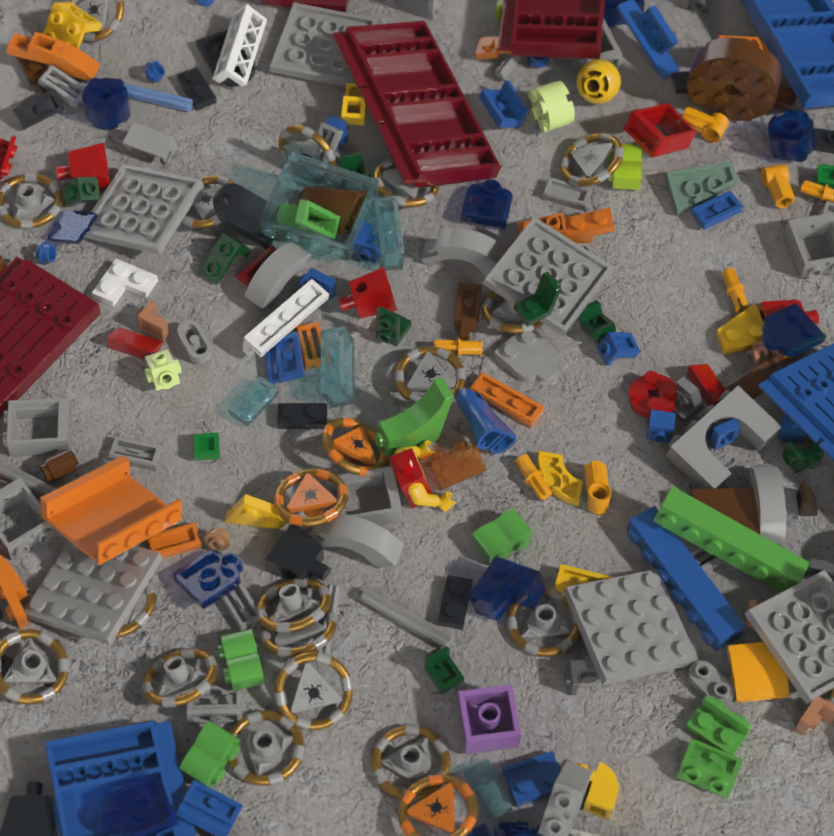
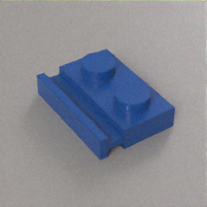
[265,331,305,386]
[502,751,561,807]
[175,780,243,836]

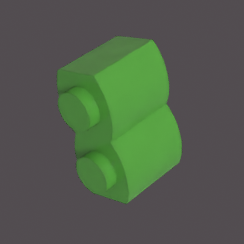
[472,509,532,565]
[217,629,264,691]
[179,721,241,787]

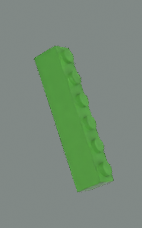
[653,486,810,593]

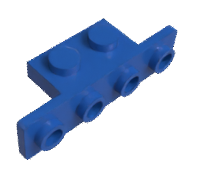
[616,0,679,79]

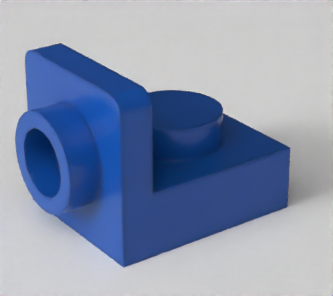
[354,222,378,263]
[298,267,336,300]
[597,332,640,365]
[705,418,740,451]

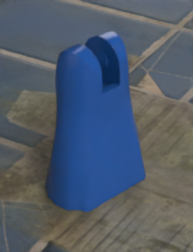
[456,388,517,454]

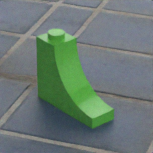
[276,199,340,239]
[374,377,454,456]

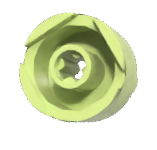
[528,80,575,133]

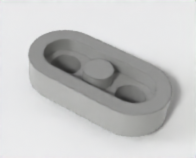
[177,320,213,363]
[688,661,735,707]

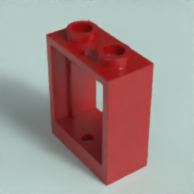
[623,103,697,158]

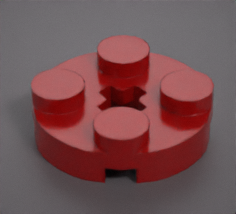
[628,371,678,418]

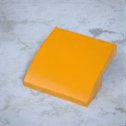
[727,642,789,703]

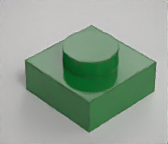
[816,164,834,189]
[194,432,220,461]

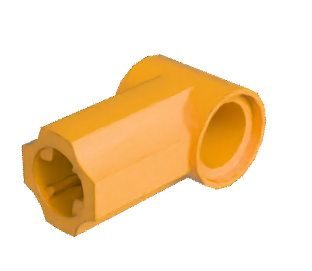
[682,107,729,143]
[761,164,795,209]
[584,461,611,515]

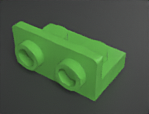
[685,695,752,755]
[677,739,743,798]

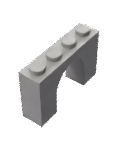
[666,386,782,489]

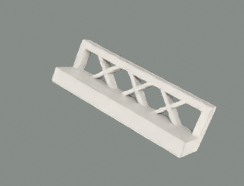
[213,4,267,87]
[243,279,329,357]

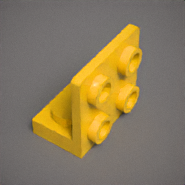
[43,2,102,49]

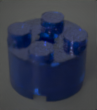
[82,78,131,130]
[767,109,816,162]

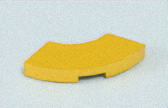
[537,450,583,507]

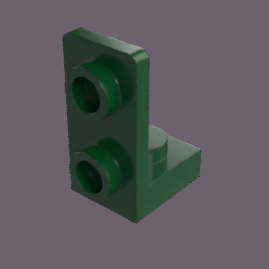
[198,233,252,285]
[513,271,561,327]
[376,306,412,347]

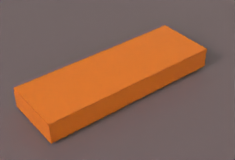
[469,372,544,428]

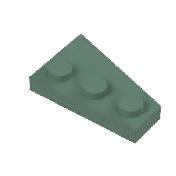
[665,161,738,216]

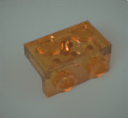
[425,440,487,490]

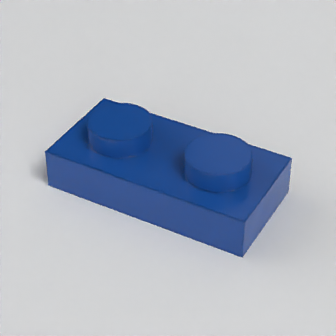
[691,191,743,230]

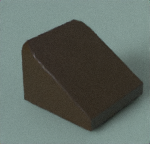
[796,482,818,516]

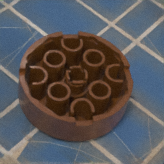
[687,38,782,121]

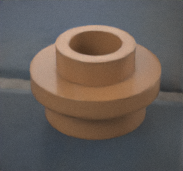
[204,527,230,551]

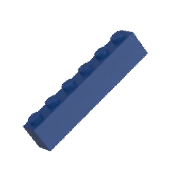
[627,506,745,651]

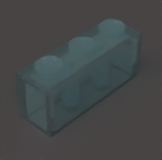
[372,196,405,270]
[321,326,355,408]

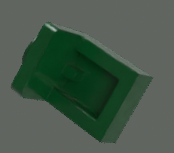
[339,152,372,188]
[62,177,100,207]
[579,300,616,340]
[783,441,825,474]
[424,646,464,694]

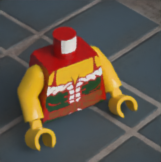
[389,440,456,511]

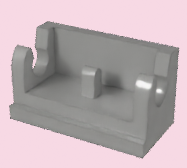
[122,122,178,164]
[187,690,243,725]

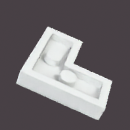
[92,258,158,307]

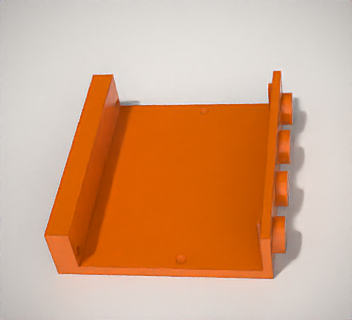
[40,455,182,565]

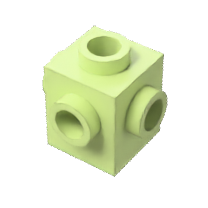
[144,349,182,391]

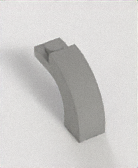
[421,228,507,276]
[244,242,319,308]
[746,465,786,543]
[311,514,404,568]

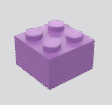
[457,685,521,754]

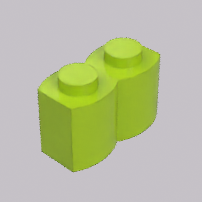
[608,144,642,190]

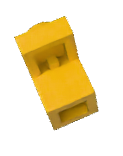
[341,83,367,126]
[576,762,619,820]

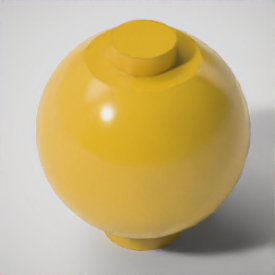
[576,59,621,104]

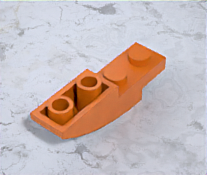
[7,32,100,82]
[517,207,615,243]
[0,555,29,629]

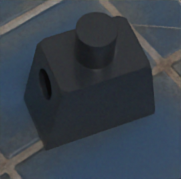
[265,524,331,581]
[0,781,56,836]

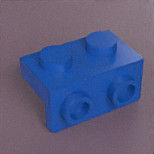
[479,81,529,128]

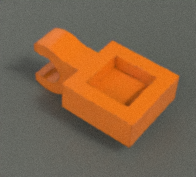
[475,36,511,59]

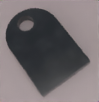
[196,29,256,87]
[213,183,280,248]

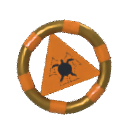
[321,417,389,477]
[273,468,349,527]
[398,774,478,836]

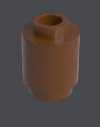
[39,449,79,483]

